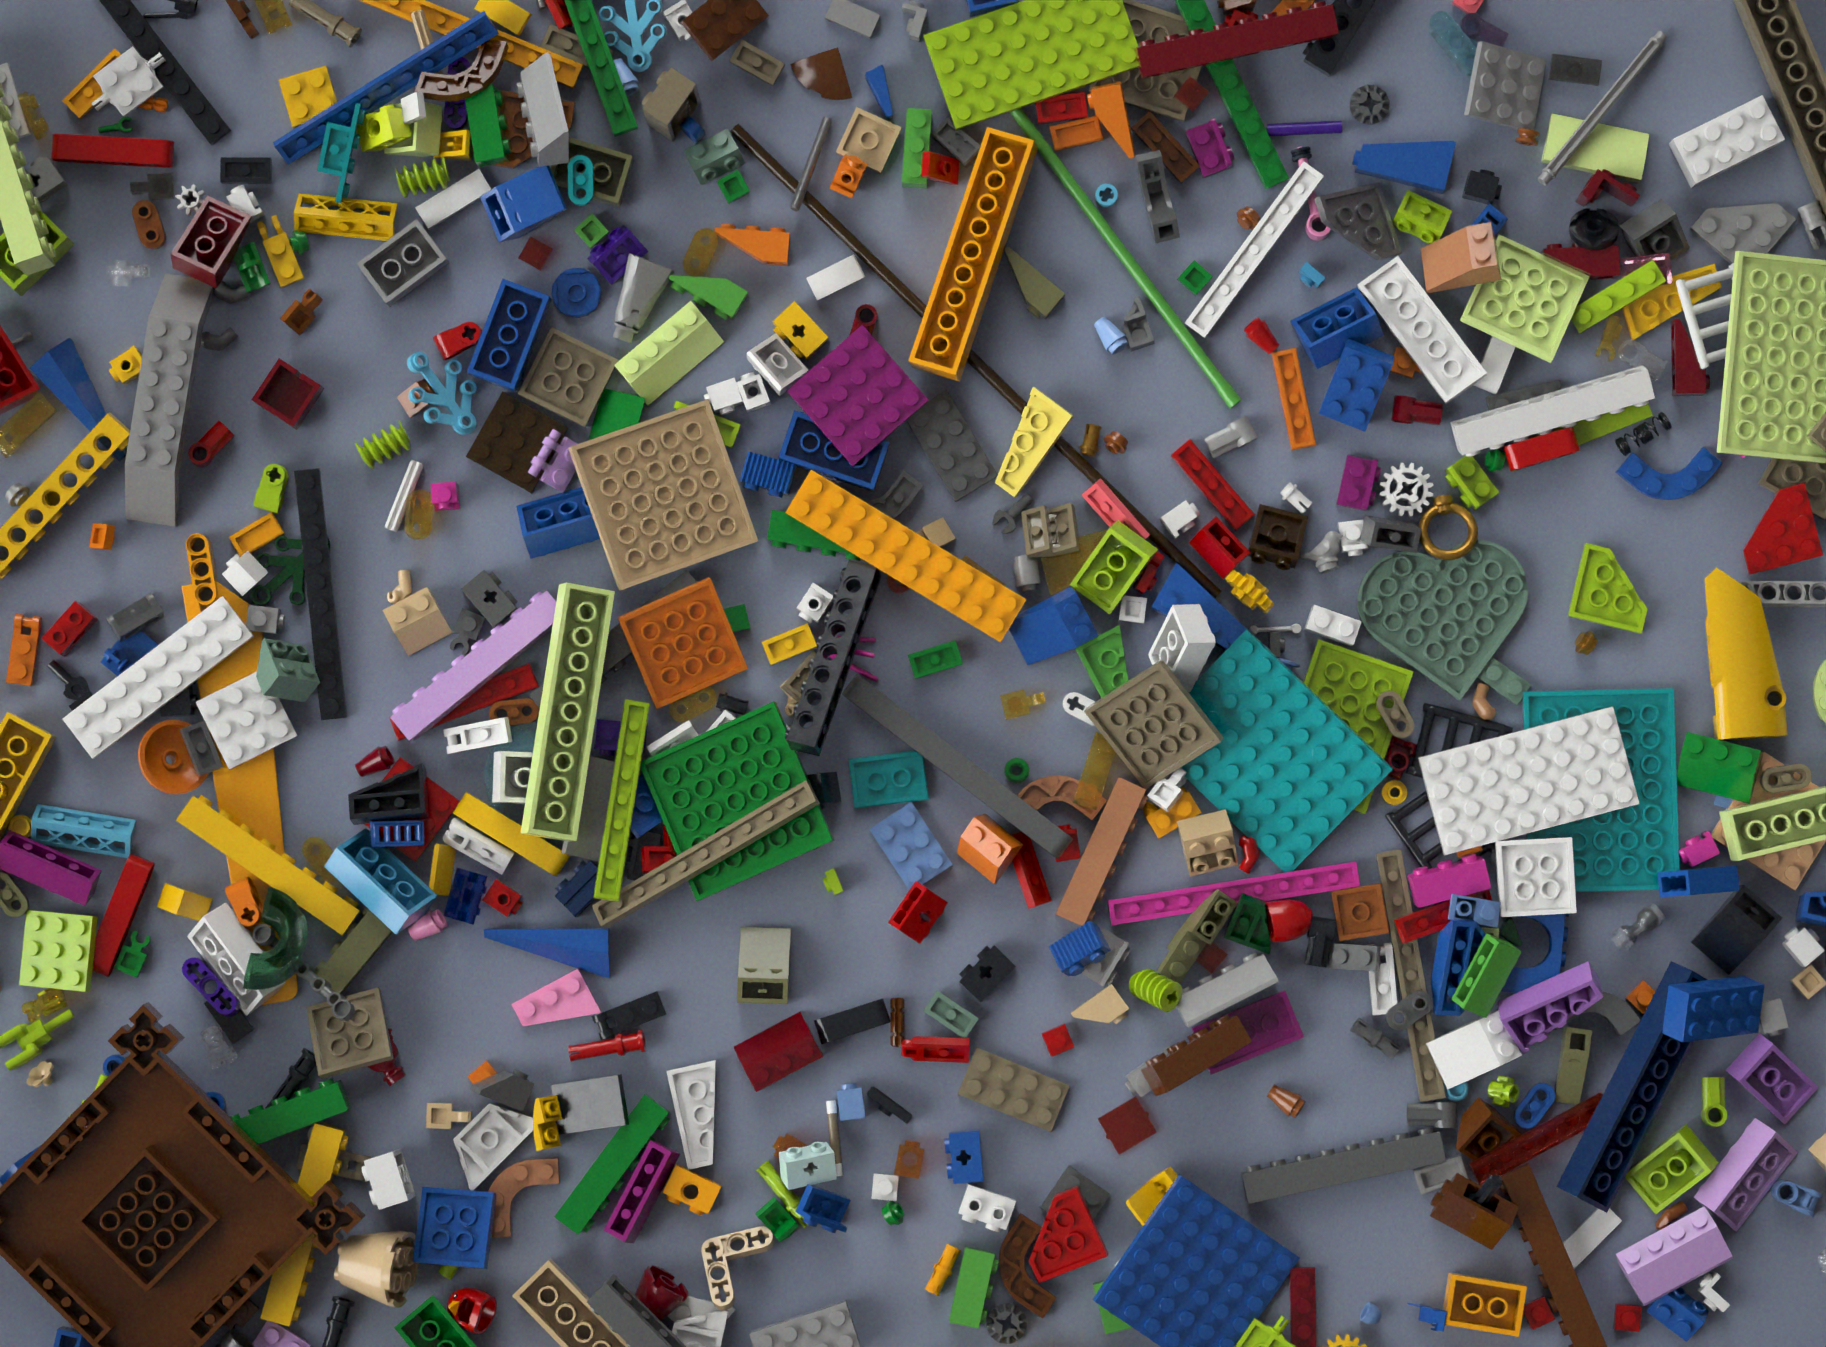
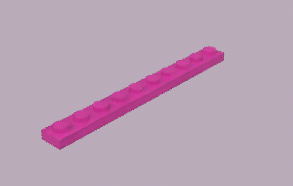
[1108,862,1360,925]

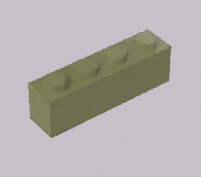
[315,907,393,995]

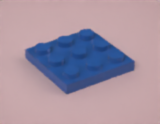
[413,1187,497,1269]

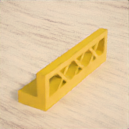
[294,193,398,241]

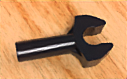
[47,660,89,700]

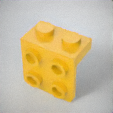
[1126,1166,1178,1226]

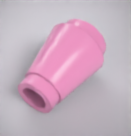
[408,909,447,941]

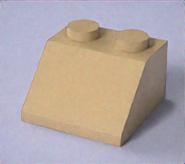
[382,587,453,656]

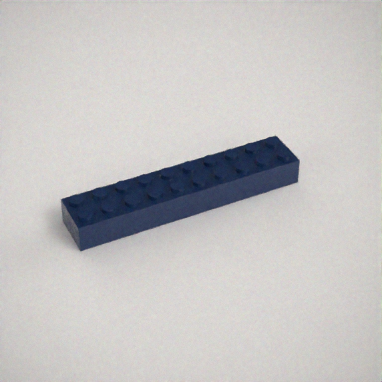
[1556,961,1707,1213]

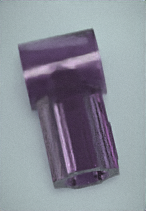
[1457,13,1509,47]

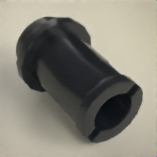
[716,692,749,715]

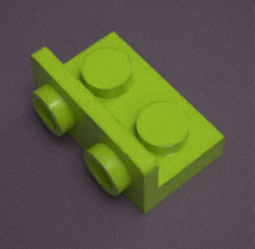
[1392,190,1452,244]
[1445,455,1499,511]

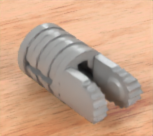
[1797,200,1826,250]

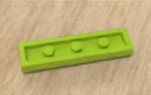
[1571,260,1667,333]

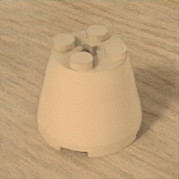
[334,1230,419,1308]

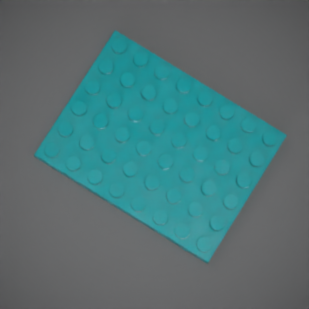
[1180,629,1393,873]
[1522,688,1680,892]

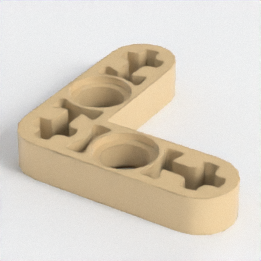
[701,1226,774,1310]

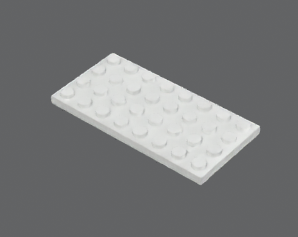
[1418,707,1639,855]

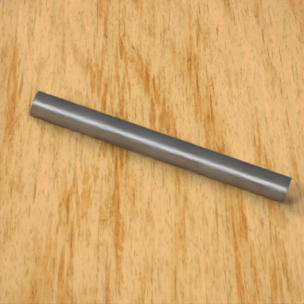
[790,117,832,211]

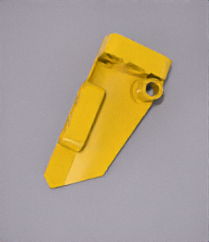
[1704,567,1788,741]

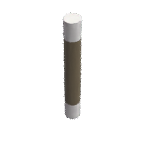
[826,1100,843,1176]

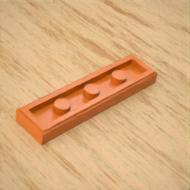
[1271,348,1316,451]

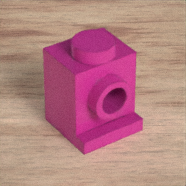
[430,482,460,511]
[1679,831,1720,867]

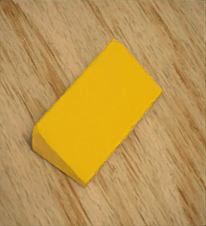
[429,843,456,896]

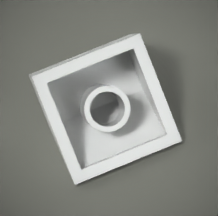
[747,333,809,396]

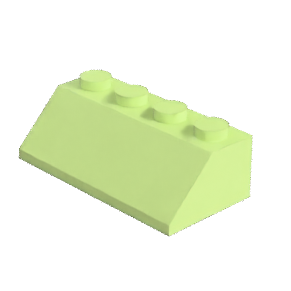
[614,301,724,406]

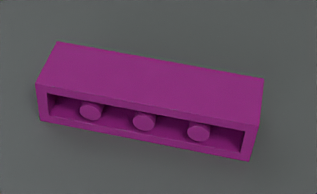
[0,830,102,906]
[604,1140,680,1244]

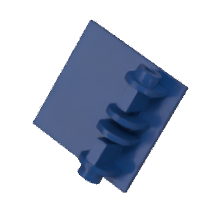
[100,631,159,676]

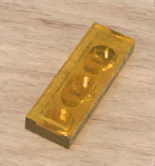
[1073,732,1115,810]

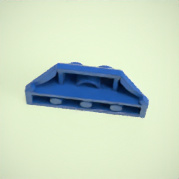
[1431,919,1486,1016]

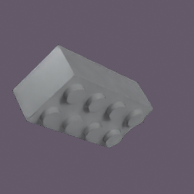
[749,1300,861,1347]

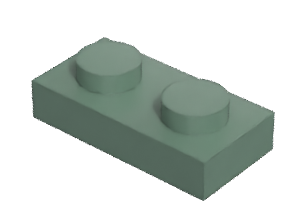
[1477,657,1531,706]
[923,990,979,1038]

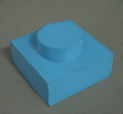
[1298,262,1325,288]

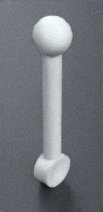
[1249,624,1301,635]

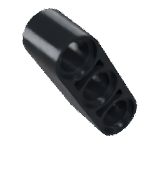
[814,998,891,1045]

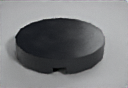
[1569,208,1619,250]

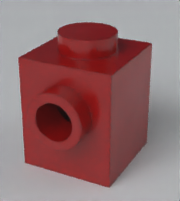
[482,879,523,917]

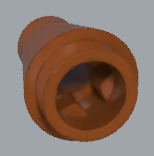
[1267,1084,1306,1118]

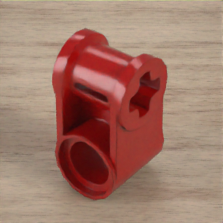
[433,322,482,361]

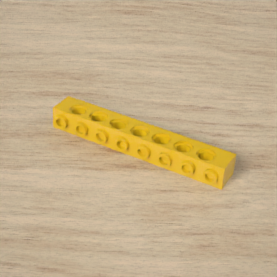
[0,412,130,579]

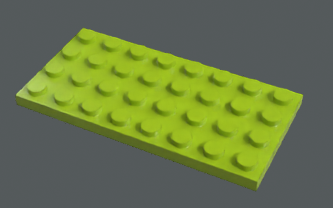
[923,0,1139,130]

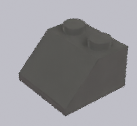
[1619,199,1690,268]

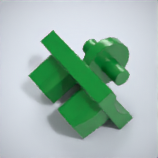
[234,242,271,293]

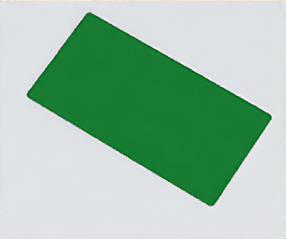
[577,388,645,479]

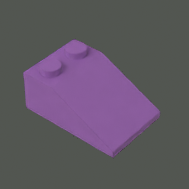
[1726,1033,1819,1124]

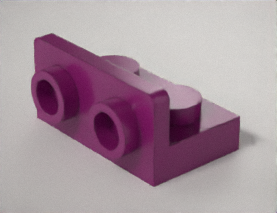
[1185,118,1235,178]
[1336,455,1381,511]

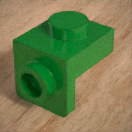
[755,1197,799,1242]

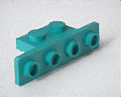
[317,103,365,203]

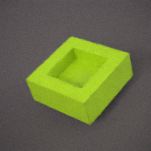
[822,868,844,895]

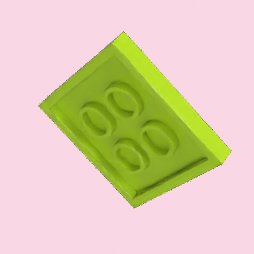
[19,910,98,992]

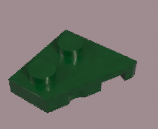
[1224,893,1271,954]

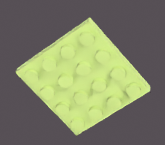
[1460,234,1590,363]

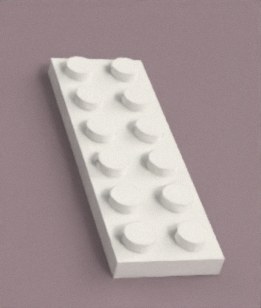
[1357,256,1487,404]

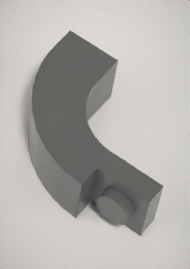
[1136,150,1180,243]
[1553,992,1641,1036]

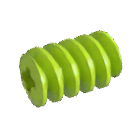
[395,157,450,198]
[355,420,411,469]
[1129,969,1183,1013]

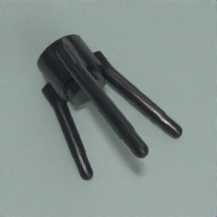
[143,0,198,20]

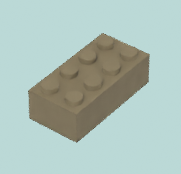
[642,67,701,142]

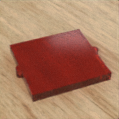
[1098,1096,1156,1154]

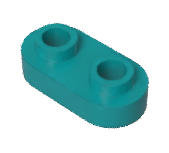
[568,155,594,206]

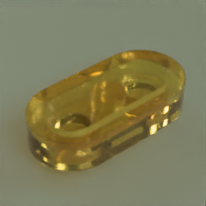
[17,91,49,140]
[683,228,718,277]
[405,490,433,540]
[669,686,717,722]
[302,837,338,881]

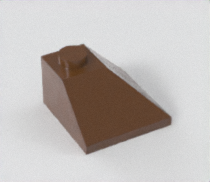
[1456,1097,1522,1171]

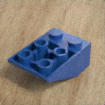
[480,165,567,242]

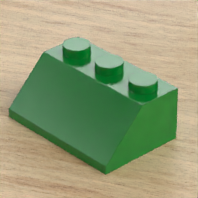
[1677,732,1763,804]
[394,1295,477,1347]

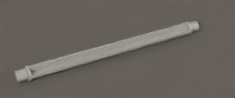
[1537,31,1667,186]

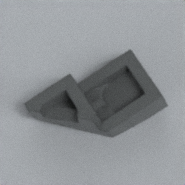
[1123,296,1155,352]

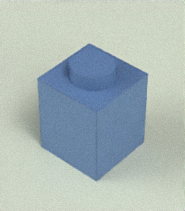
[837,1083,866,1121]

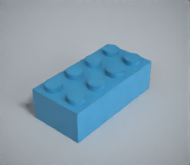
[324,828,437,935]

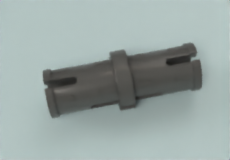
[1350,1018,1401,1059]

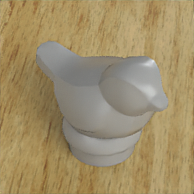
[1299,531,1343,573]

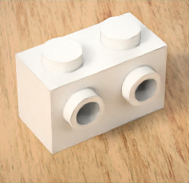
[958,1183,1016,1232]

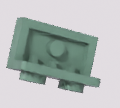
[683,128,745,185]

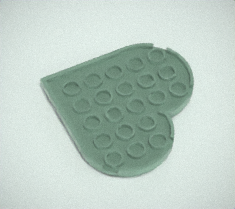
[1357,540,1528,701]

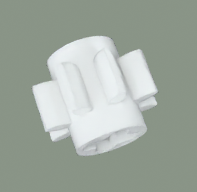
[175,184,206,216]

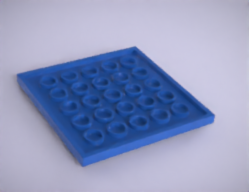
[1093,1174,1300,1347]

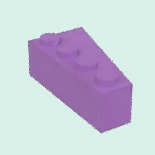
[1497,961,1603,1054]

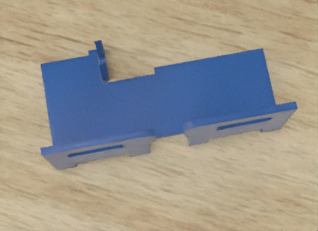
[1407,1303,1447,1332]

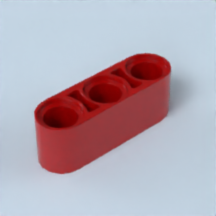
[1503,427,1580,471]

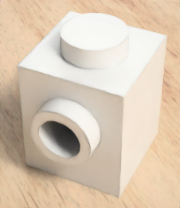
[704,378,743,415]
[222,551,268,596]
[1782,927,1825,967]

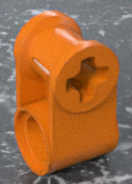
[225,877,265,927]

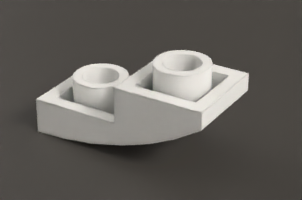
[806,254,865,300]

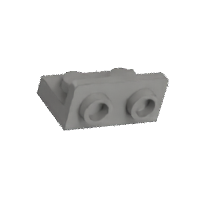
[1081,928,1130,986]

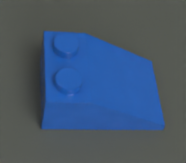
[1009,586,1099,665]

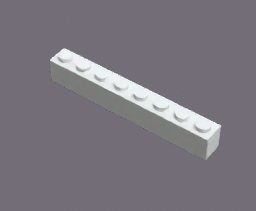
[1450,365,1655,457]

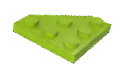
[1567,543,1648,634]

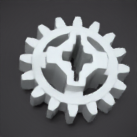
[1379,463,1434,517]

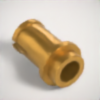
[1079,424,1102,457]

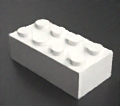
[1669,95,1785,188]

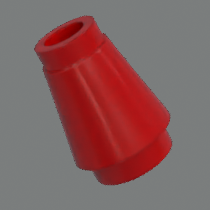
[1244,317,1280,355]

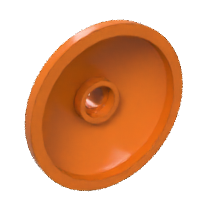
[138,720,209,795]

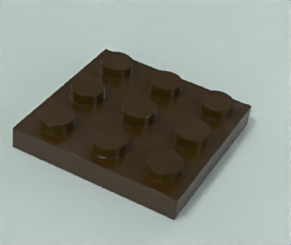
[466,391,568,494]

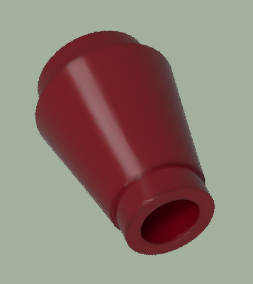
[355,746,395,777]

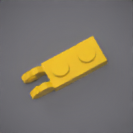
[257,215,305,288]

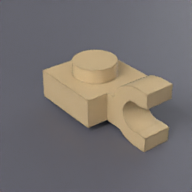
[426,1103,472,1129]

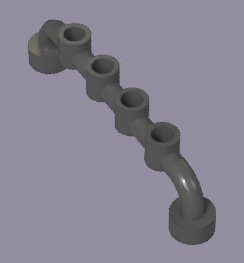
[253,924,355,1021]

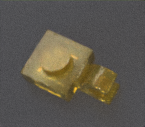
[1595,315,1622,361]
[1000,689,1046,720]
[21,988,67,1022]

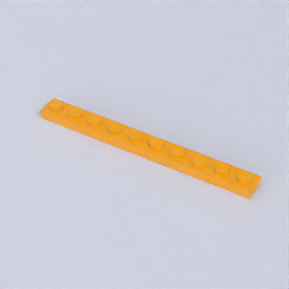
[358,0,583,89]

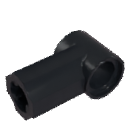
[1305,916,1336,968]

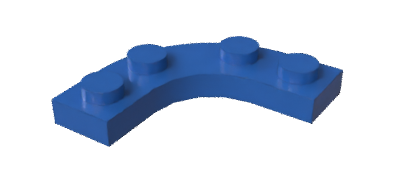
[1616,447,1722,500]

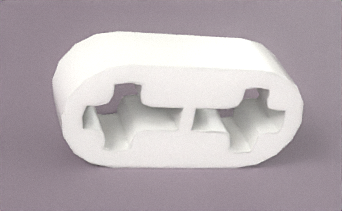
[1062,692,1096,727]

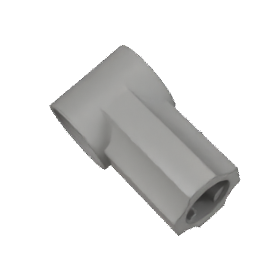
[1204,416,1258,458]

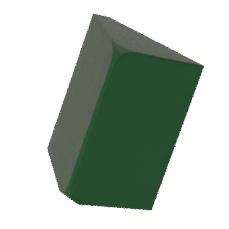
[1499,917,1523,947]

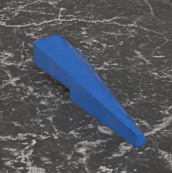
[30,338,126,462]
[484,929,610,978]

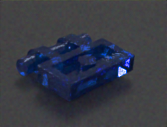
[443,867,488,925]

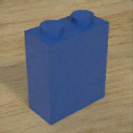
[1657,866,1739,898]

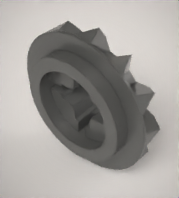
[1350,84,1390,125]
[986,1303,1027,1344]

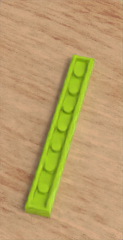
[593,699,650,902]

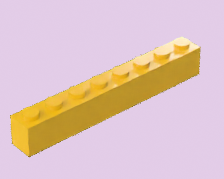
[176,795,360,936]
[260,1122,349,1327]

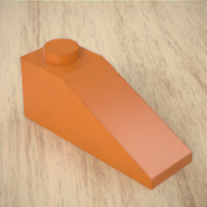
[1087,81,1136,159]

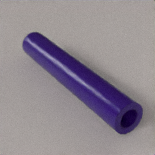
[1267,121,1342,136]

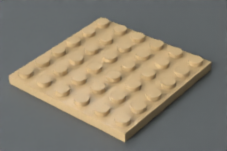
[568,399,758,591]

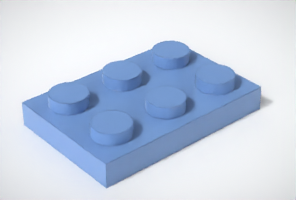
[869,802,953,890]

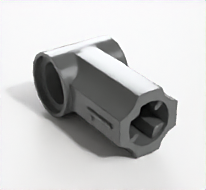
[1407,1102,1457,1128]

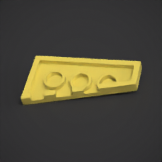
[995,387,1074,498]

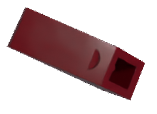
[1541,243,1620,280]

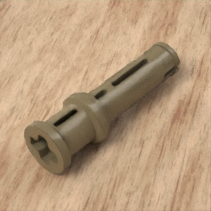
[289,0,362,47]

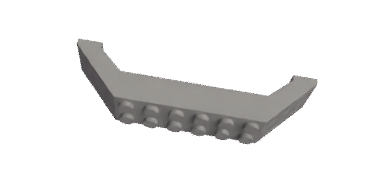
[125,273,214,527]

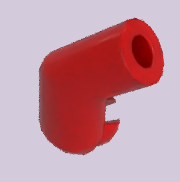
[1238,835,1260,874]

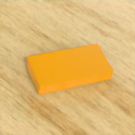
[229,512,285,557]

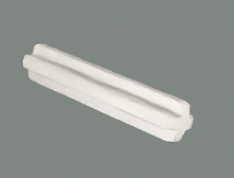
[385,460,423,532]

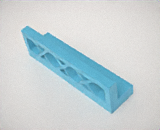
[31,804,136,858]

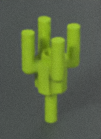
[0,1009,75,1071]

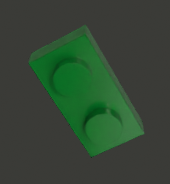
[908,640,963,679]

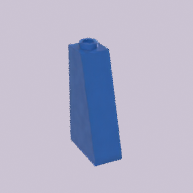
[1352,141,1456,194]

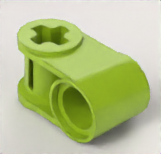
[254,464,289,514]

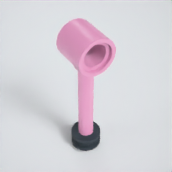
[1291,146,1331,241]

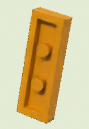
[62,48,121,119]

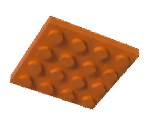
[617,577,748,709]

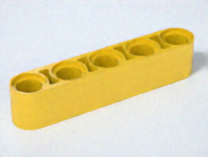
[453,792,570,877]

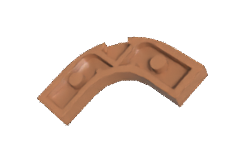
[1017,775,1107,820]
[488,1158,560,1238]

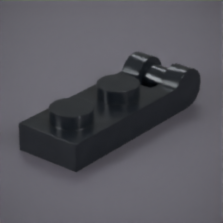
[592,991,666,1040]

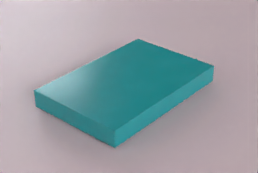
[848,751,929,809]

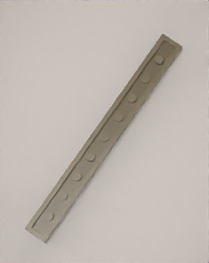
[592,780,820,929]
[1375,849,1446,1102]

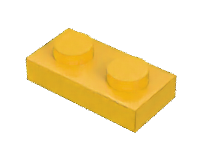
[762,623,817,665]

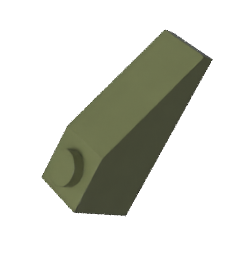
[1004,246,1065,319]

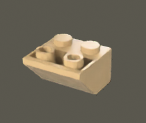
[1177,809,1239,877]

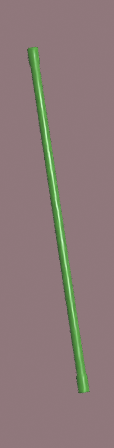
[955,22,1242,409]

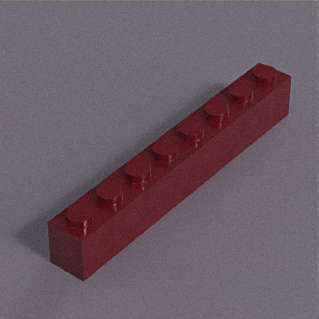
[1135,1,1339,79]

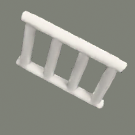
[1676,263,1734,369]

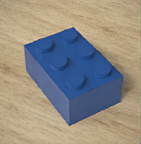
[1318,338,1395,432]

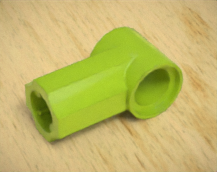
[1701,1077,1727,1127]

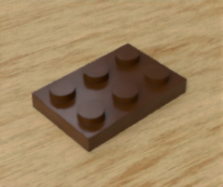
[680,0,769,62]

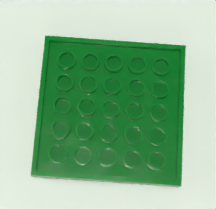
[640,701,835,901]

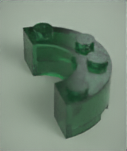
[243,887,308,990]

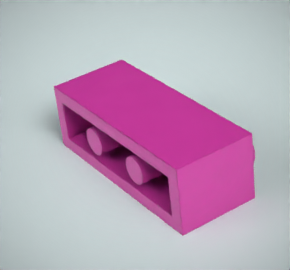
[1407,854,1491,908]

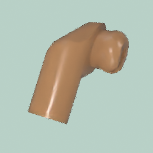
[1472,683,1496,720]

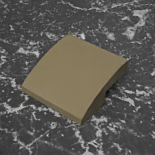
[1021,503,1080,557]

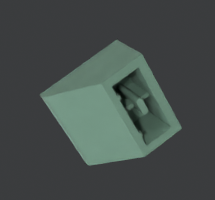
[256,638,320,702]

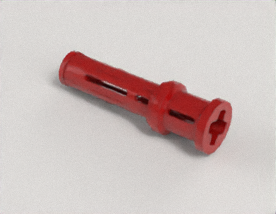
[568,1030,646,1062]

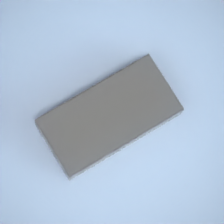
[825,0,880,39]
[1413,1155,1469,1195]

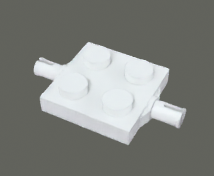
[91,46,166,117]

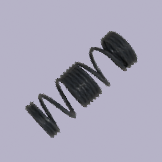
[1615,412,1672,456]

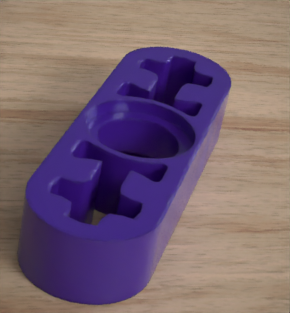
[444,57,471,130]
[182,958,240,1017]

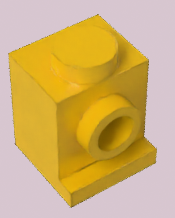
[109,345,142,385]

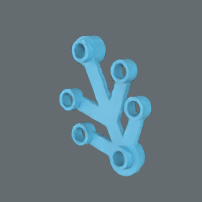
[599,0,667,72]
[407,352,477,435]

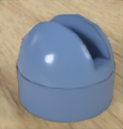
[1360,1302,1381,1325]

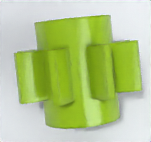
[1488,1075,1519,1108]

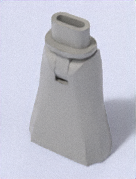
[613,253,675,343]

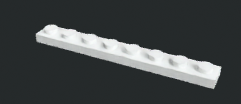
[1185,162,1324,338]

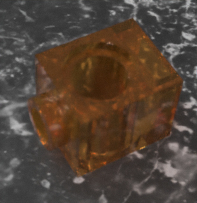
[894,1140,924,1179]

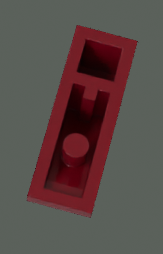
[1671,319,1710,396]

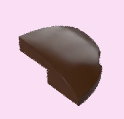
[791,47,852,100]

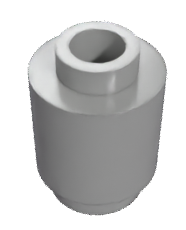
[1013,555,1041,592]

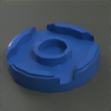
[551,268,602,318]

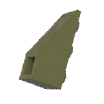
[1554,1026,1592,1105]

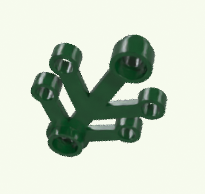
[251,536,331,606]

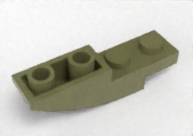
[1156,889,1238,984]

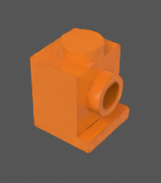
[829,154,868,198]

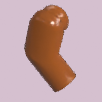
[1656,1201,1688,1230]

